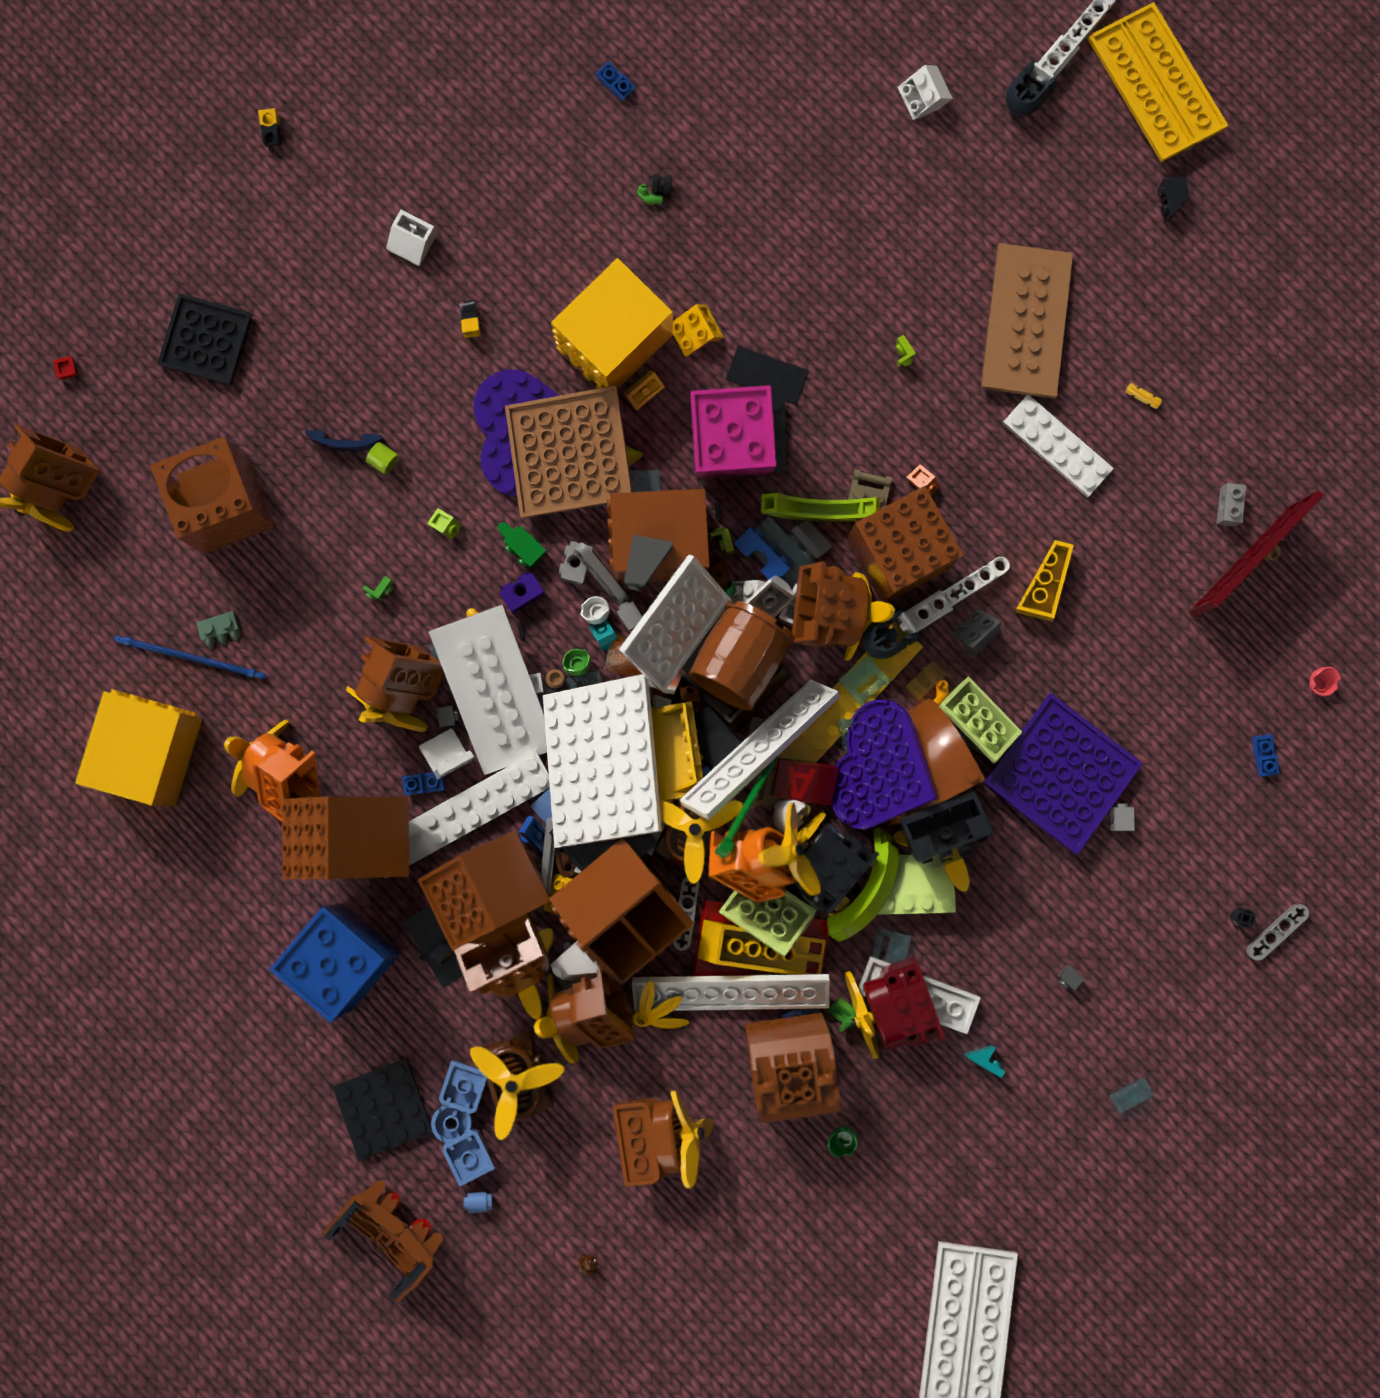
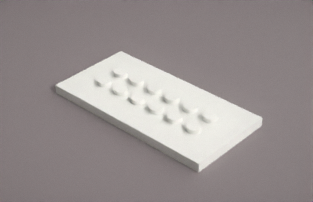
[429,605,547,775]
[919,1241,1018,1398]

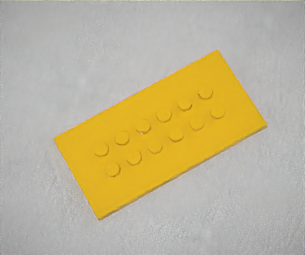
[1088,2,1229,163]

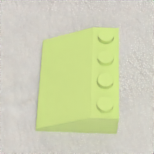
[939,676,1022,763]
[873,855,956,915]
[719,890,817,957]

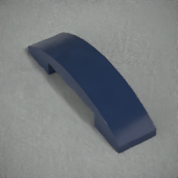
[305,430,385,452]

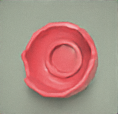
[1309,667,1341,697]

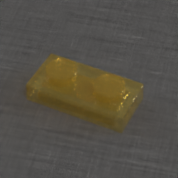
[905,661,946,701]

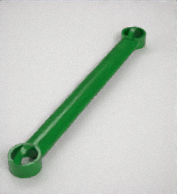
[714,753,781,859]

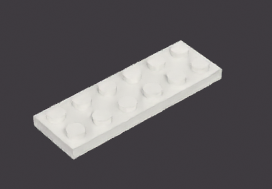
[1002,395,1114,498]
[858,956,981,1034]

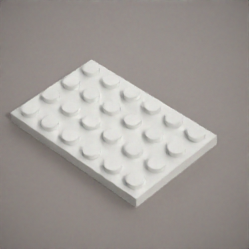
[619,554,731,693]

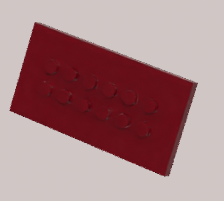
[1188,490,1324,617]

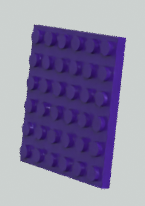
[983,693,1143,855]

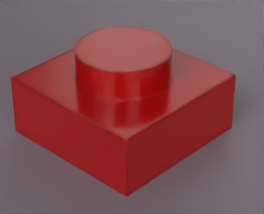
[53,356,78,380]

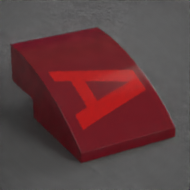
[771,758,839,805]

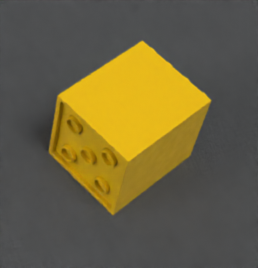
[551,258,673,389]
[75,689,203,807]

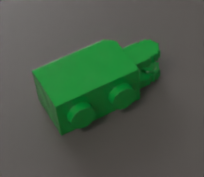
[497,522,548,569]

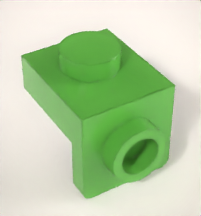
[363,576,394,601]
[827,997,856,1032]

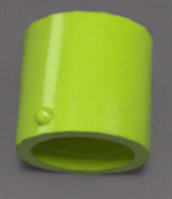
[366,442,399,475]

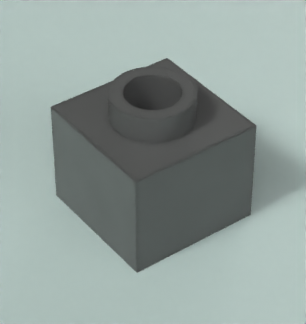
[436,706,460,729]
[1056,964,1085,991]

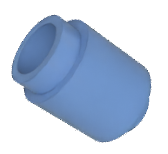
[464,1192,492,1213]

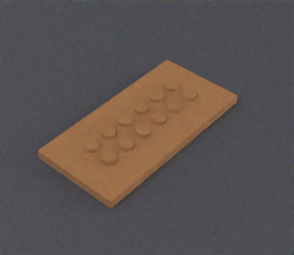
[980,243,1073,399]

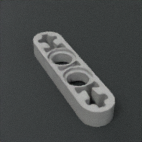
[573,543,628,605]
[673,876,699,951]
[1246,904,1309,960]

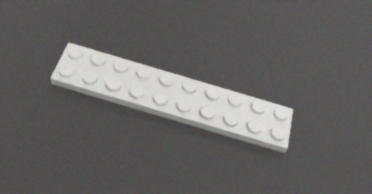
[680,679,840,820]
[385,751,550,879]
[632,974,829,1011]

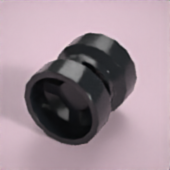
[652,174,672,195]
[1230,908,1256,928]

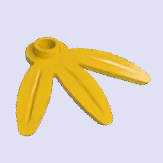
[633,981,689,1029]

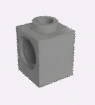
[617,601,643,633]
[1110,804,1135,831]

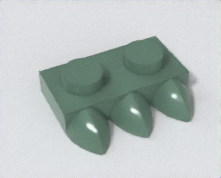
[196,611,240,650]

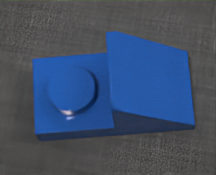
[519,816,545,855]

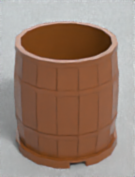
[689,600,795,711]

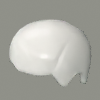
[580,596,610,625]

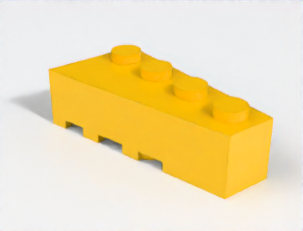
[1015,540,1074,622]

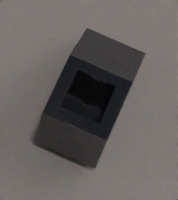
[1157,176,1189,222]

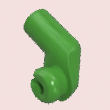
[637,184,662,204]

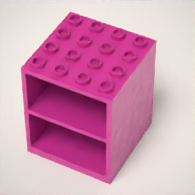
[690,385,776,479]

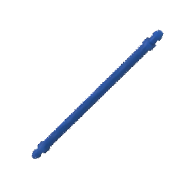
[114,635,267,680]

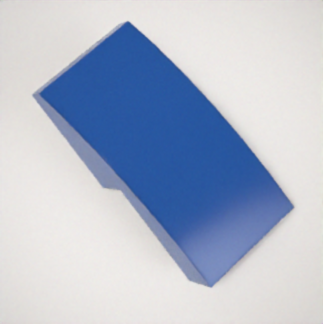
[595,61,636,101]
[1252,734,1279,777]
[402,772,446,796]

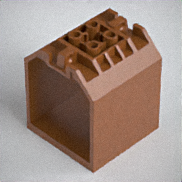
[418,830,551,951]
[745,1013,840,1123]

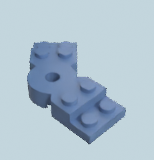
[431,1060,496,1187]

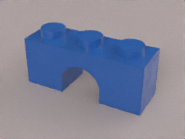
[734,527,792,580]

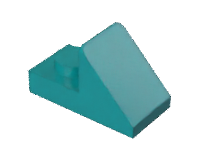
[589,620,619,651]
[964,1045,1005,1078]

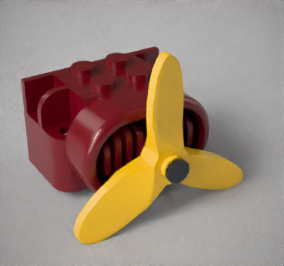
[845,956,946,1059]

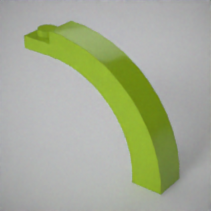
[761,493,880,522]
[827,827,899,942]

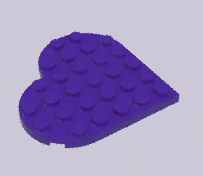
[474,369,560,497]
[831,700,938,829]

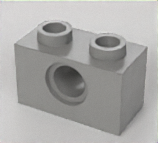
[1216,483,1246,527]
[558,541,594,586]

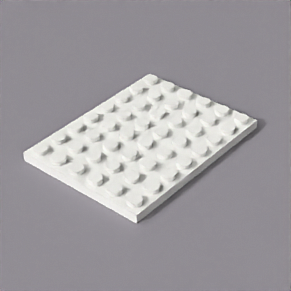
[543,674,662,848]

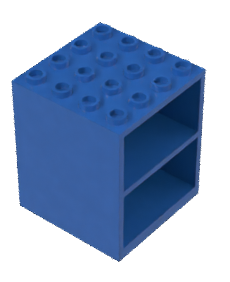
[269,903,400,1023]

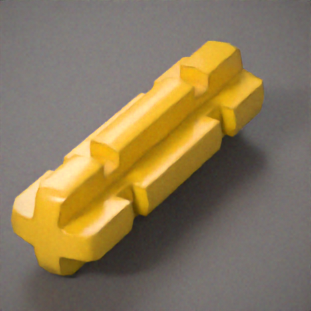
[1125,383,1162,409]

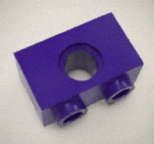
[499,572,545,614]

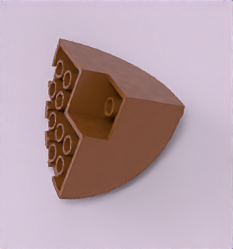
[886,698,985,827]

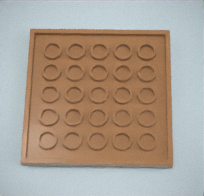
[505,385,632,519]

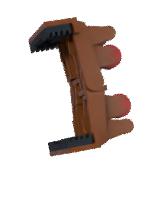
[321,1180,443,1303]

